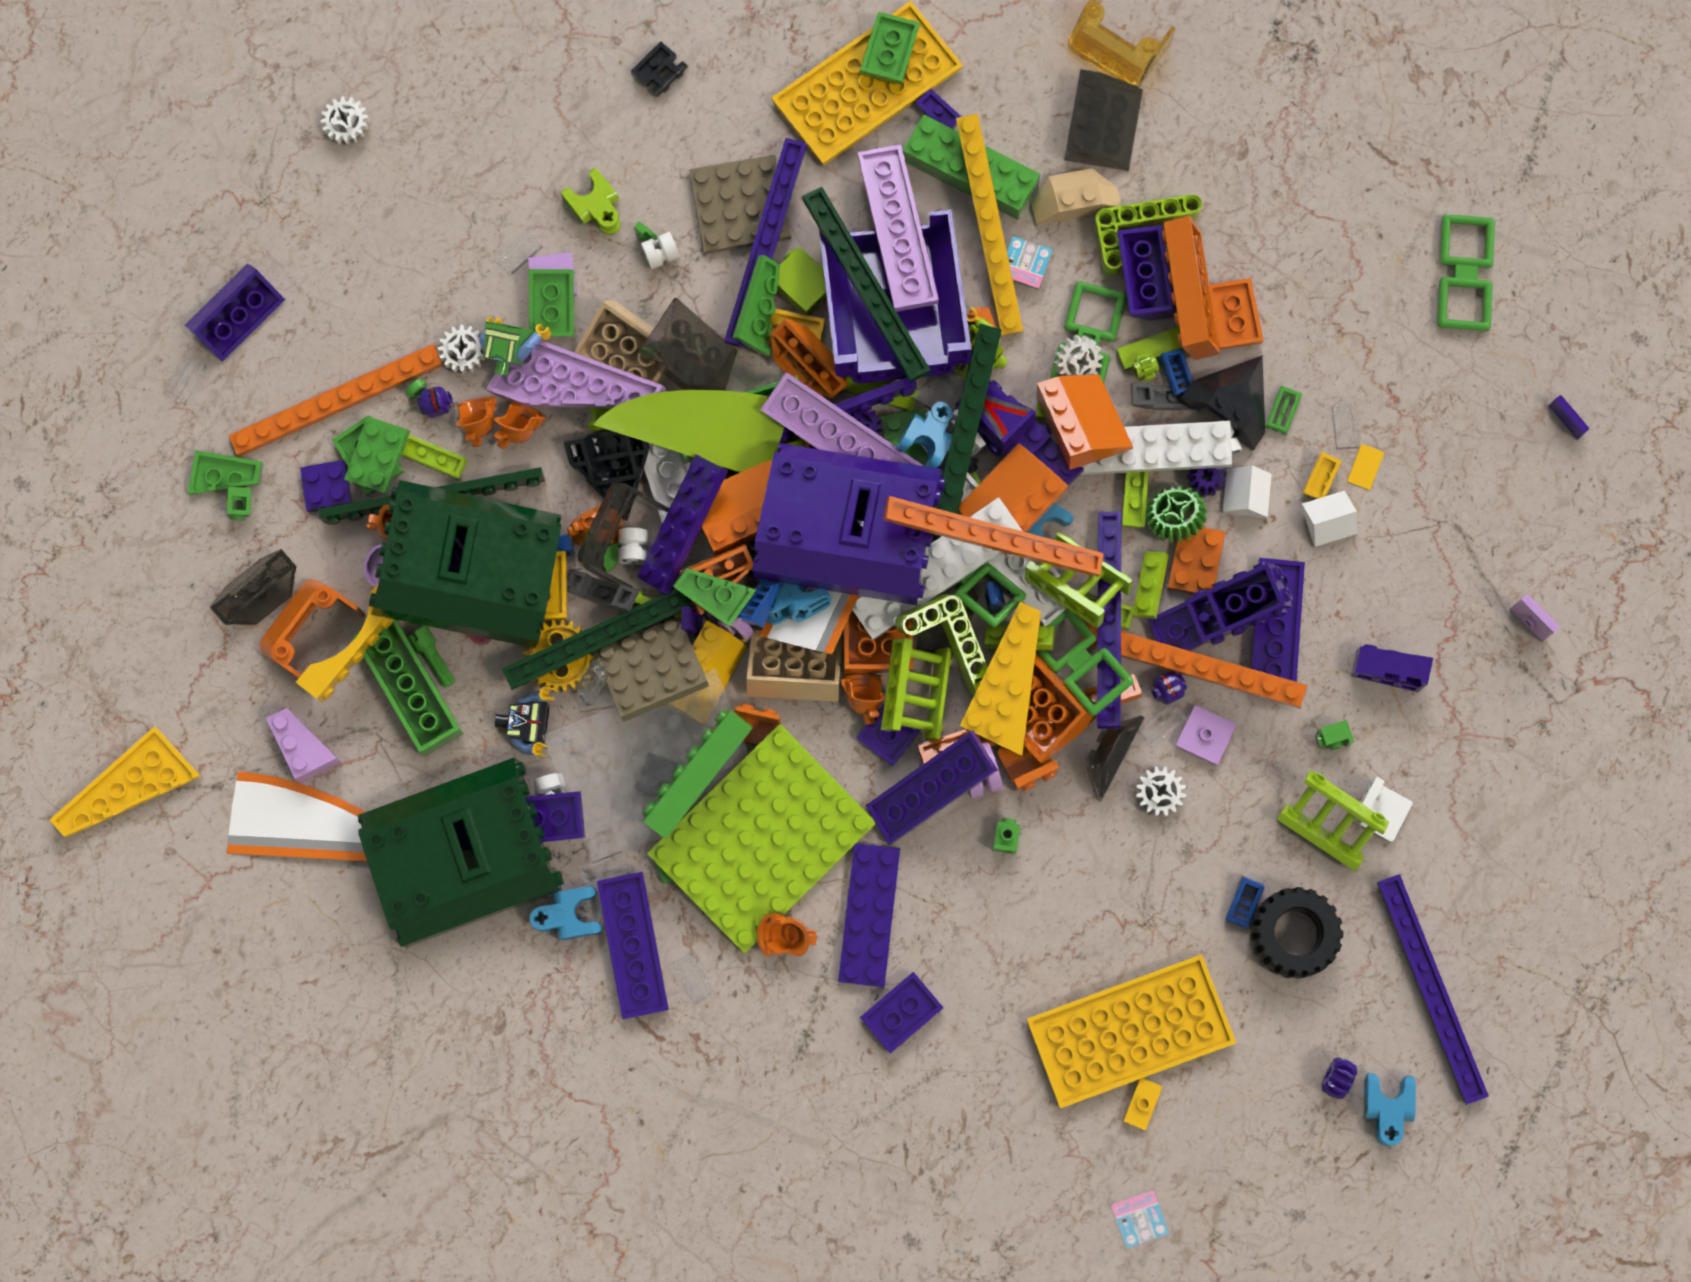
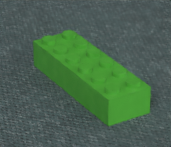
[903,114,1040,220]
[352,619,464,757]
[642,708,753,839]

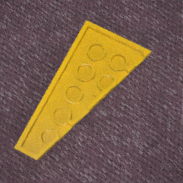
[960,602,1041,757]
[49,726,202,838]

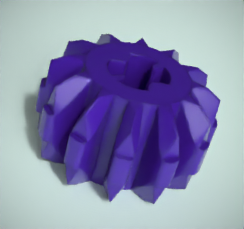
[1187,468,1226,498]
[1322,1057,1357,1099]

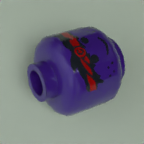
[418,386,453,418]
[1151,671,1187,705]

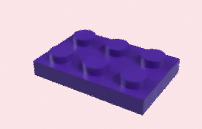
[860,972,944,1054]

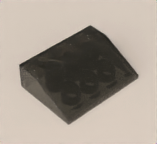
[1064,69,1143,171]
[638,297,738,391]

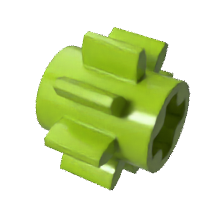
[1132,353,1159,382]

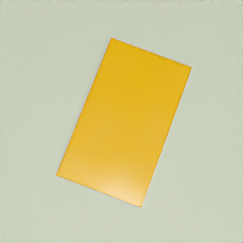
[1347,443,1385,490]

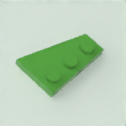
[187,450,263,495]
[673,568,756,627]

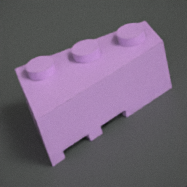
[266,708,342,783]

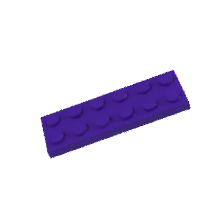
[637,454,728,595]
[1250,558,1305,682]
[865,731,998,845]
[453,791,585,850]
[838,843,900,988]
[597,872,669,1019]

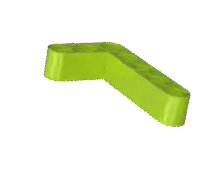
[1094,194,1202,276]
[895,594,988,696]

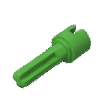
[408,626,455,688]

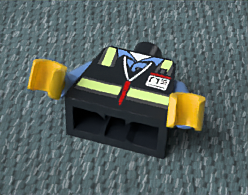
[495,687,555,759]

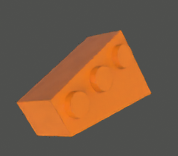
[679,544,753,615]

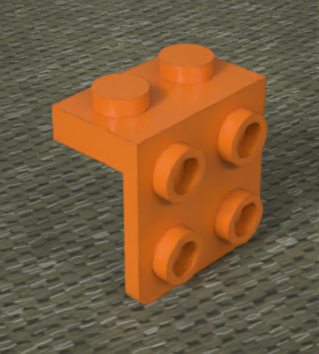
[997,746,1059,792]

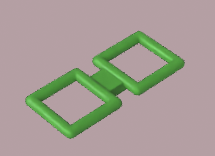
[1438,214,1495,331]
[1050,281,1127,383]
[955,563,1026,627]
[1036,609,1134,716]

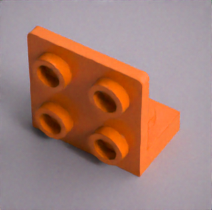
[734,704,782,746]

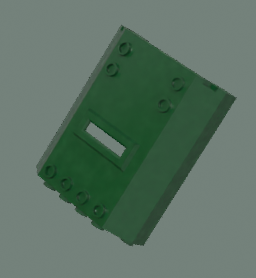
[369,480,561,648]
[357,758,564,948]

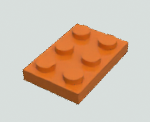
[1210,278,1264,350]
[1167,527,1225,594]

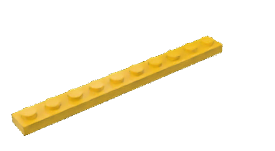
[956,113,1024,336]

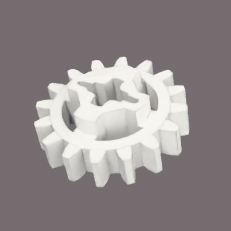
[321,97,370,145]
[438,325,486,374]
[1054,335,1103,376]
[1135,767,1186,817]

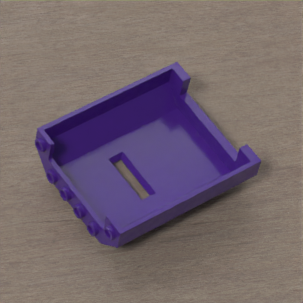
[819,210,971,384]
[752,443,945,605]

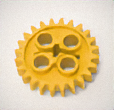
[522,619,597,694]

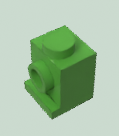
[226,487,251,521]
[1315,720,1354,751]
[993,818,1021,854]

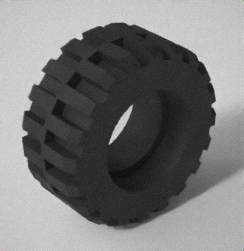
[1249,887,1344,979]

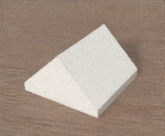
[1222,465,1272,518]
[1301,491,1358,547]

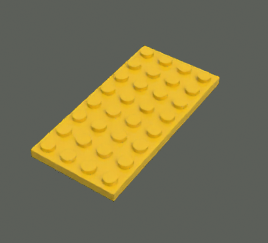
[771,1,963,166]
[1026,954,1236,1109]

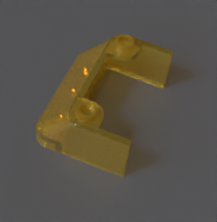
[1068,0,1176,89]

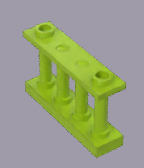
[1024,532,1132,629]
[881,638,952,740]
[1277,770,1389,871]

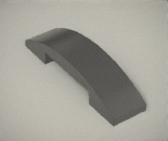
[1131,383,1207,411]
[567,569,640,612]

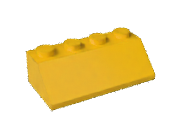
[666,620,748,726]

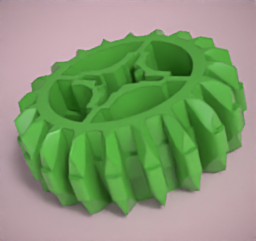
[1145,485,1207,544]

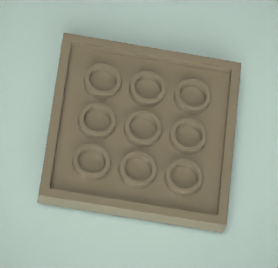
[689,155,791,254]
[595,617,709,722]

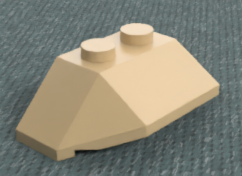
[1031,168,1121,226]

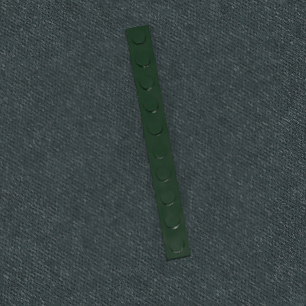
[802,187,930,383]
[931,324,1002,543]
[318,467,545,525]
[502,589,694,690]

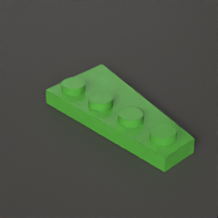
[733,255,780,356]

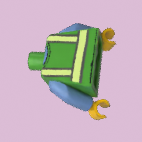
[479,317,551,376]

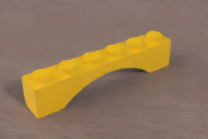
[296,583,394,703]

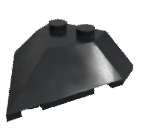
[1181,355,1265,451]
[563,430,650,521]

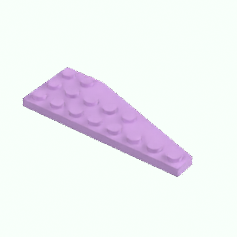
[487,341,666,408]

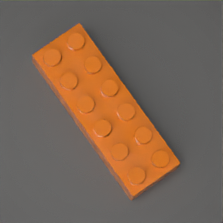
[1162,216,1220,360]

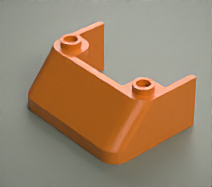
[259,579,365,679]

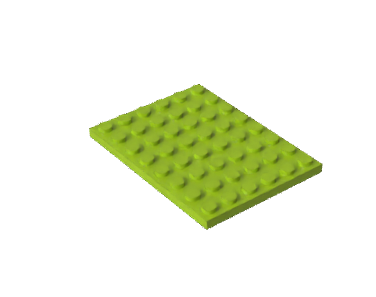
[647,723,876,954]

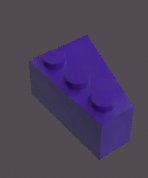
[1351,644,1433,693]

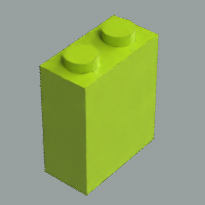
[777,246,827,316]

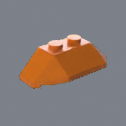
[770,318,848,399]

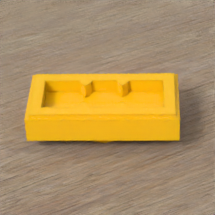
[1302,452,1342,499]
[1123,1078,1163,1131]

